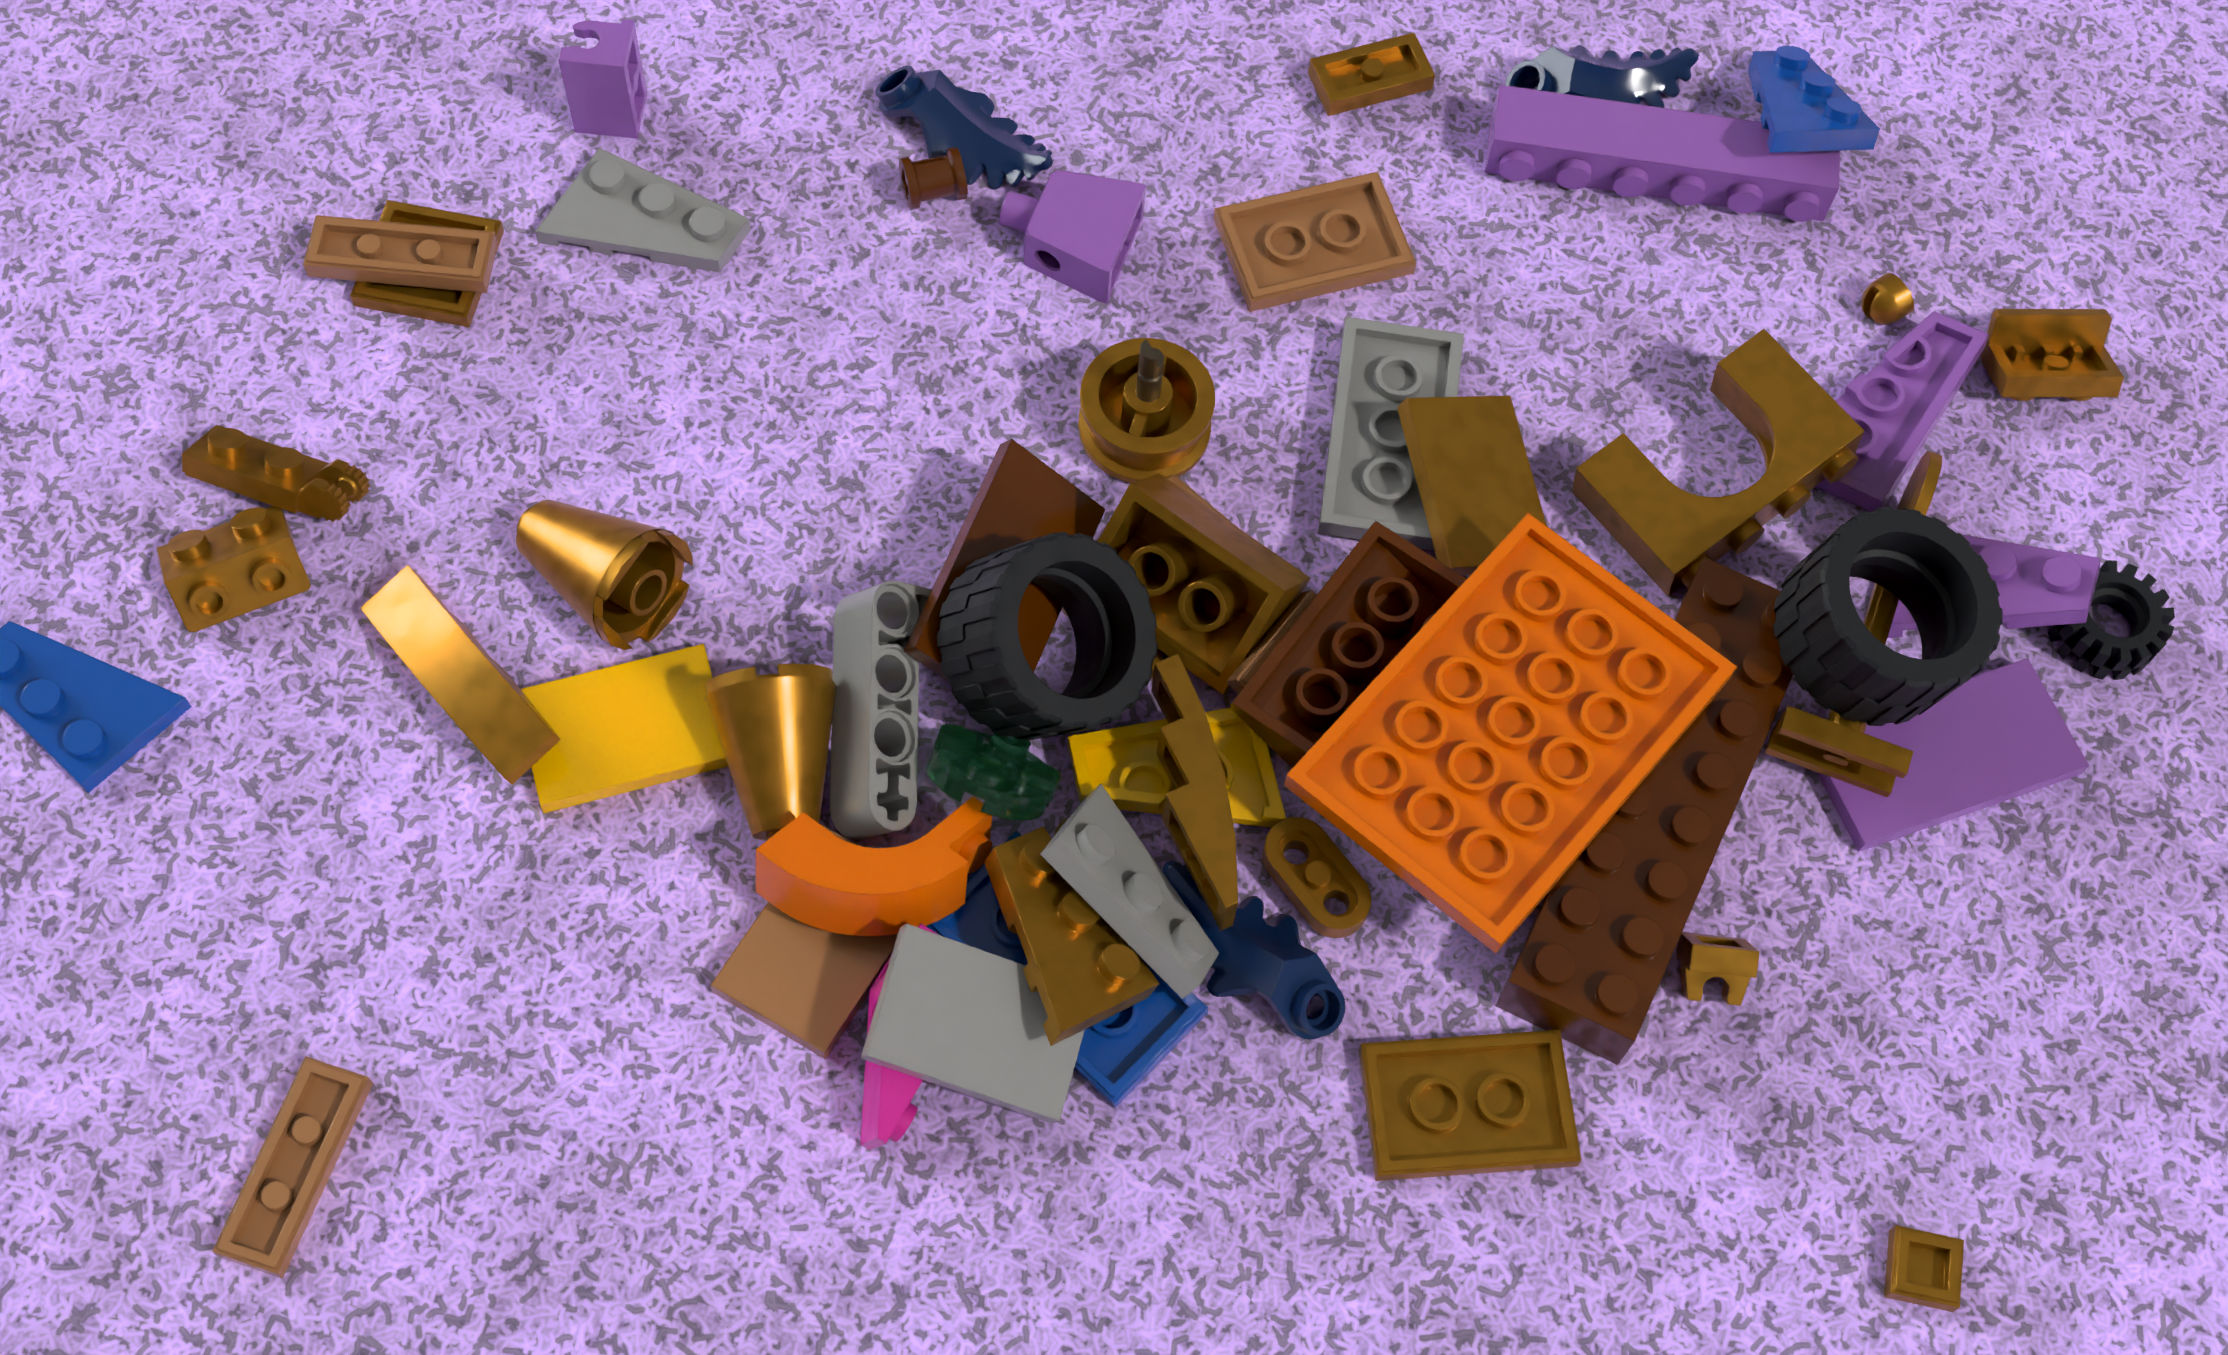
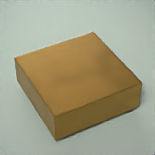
[1884,1225,1964,1312]

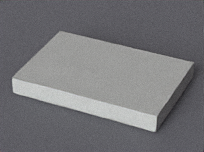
[860,923,1085,1123]

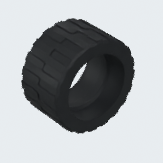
[1773,507,2003,726]
[937,532,1158,740]

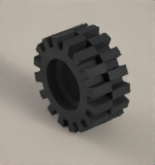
[2048,560,2175,680]

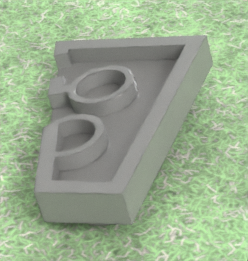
[1040,783,1219,999]

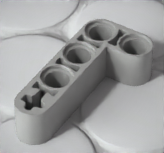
[830,581,932,840]

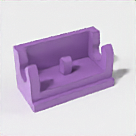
[558,19,647,139]

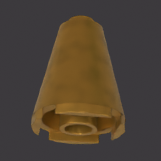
[516,499,693,650]
[705,663,836,841]

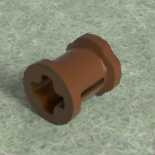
[899,147,968,210]

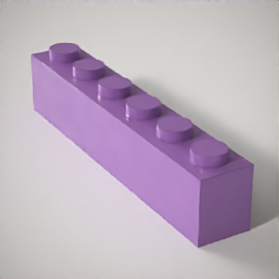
[1485,85,1840,222]

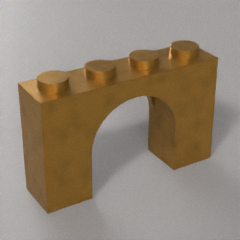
[1572,329,1864,596]

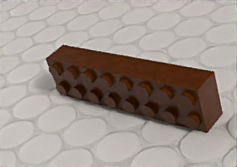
[1495,557,1793,1065]

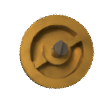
[1078,338,1215,483]

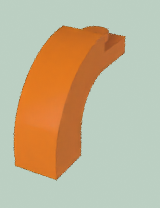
[756,796,993,936]

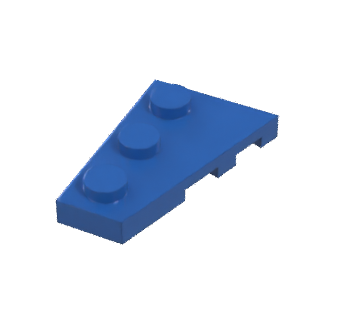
[1748,45,1880,153]

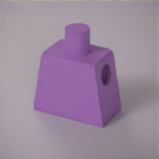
[999,170,1146,304]

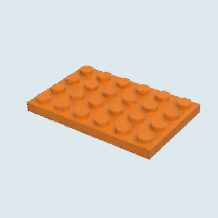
[1284,513,1737,954]

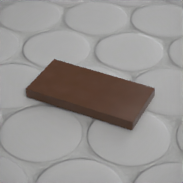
[904,439,1105,682]

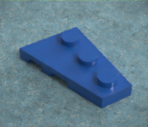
[0,621,191,793]

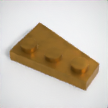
[984,827,1159,1046]

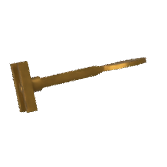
[1764,451,1942,798]

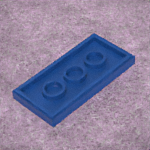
[926,831,1208,1108]

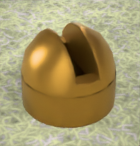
[1861,272,1914,325]

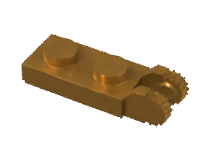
[182,424,371,522]

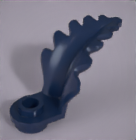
[1505,45,1699,108]
[875,65,1054,190]
[1163,860,1345,1040]

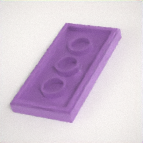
[1817,658,2089,852]

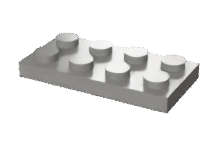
[1317,317,1464,551]

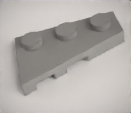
[535,148,751,273]

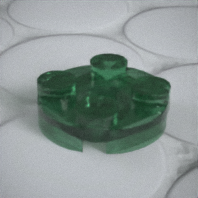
[926,723,1061,820]

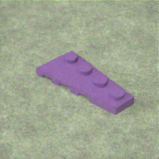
[1815,311,1989,512]

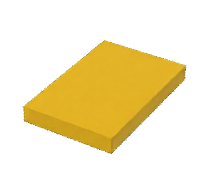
[521,644,728,813]

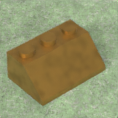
[1097,473,1311,694]

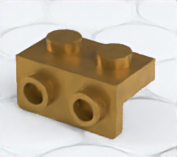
[1981,309,2124,401]
[157,506,311,632]

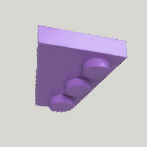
[1888,534,2101,638]

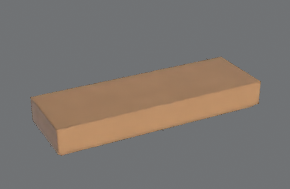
[303,215,498,293]
[212,1056,373,1279]

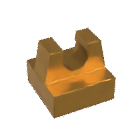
[1677,932,1760,1006]

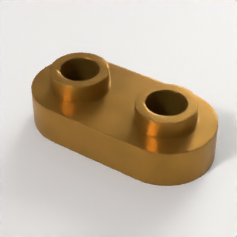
[1263,817,1371,938]

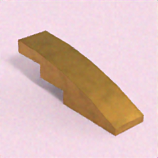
[361,565,561,785]
[1151,654,1238,931]

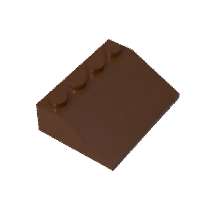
[1230,520,1467,768]

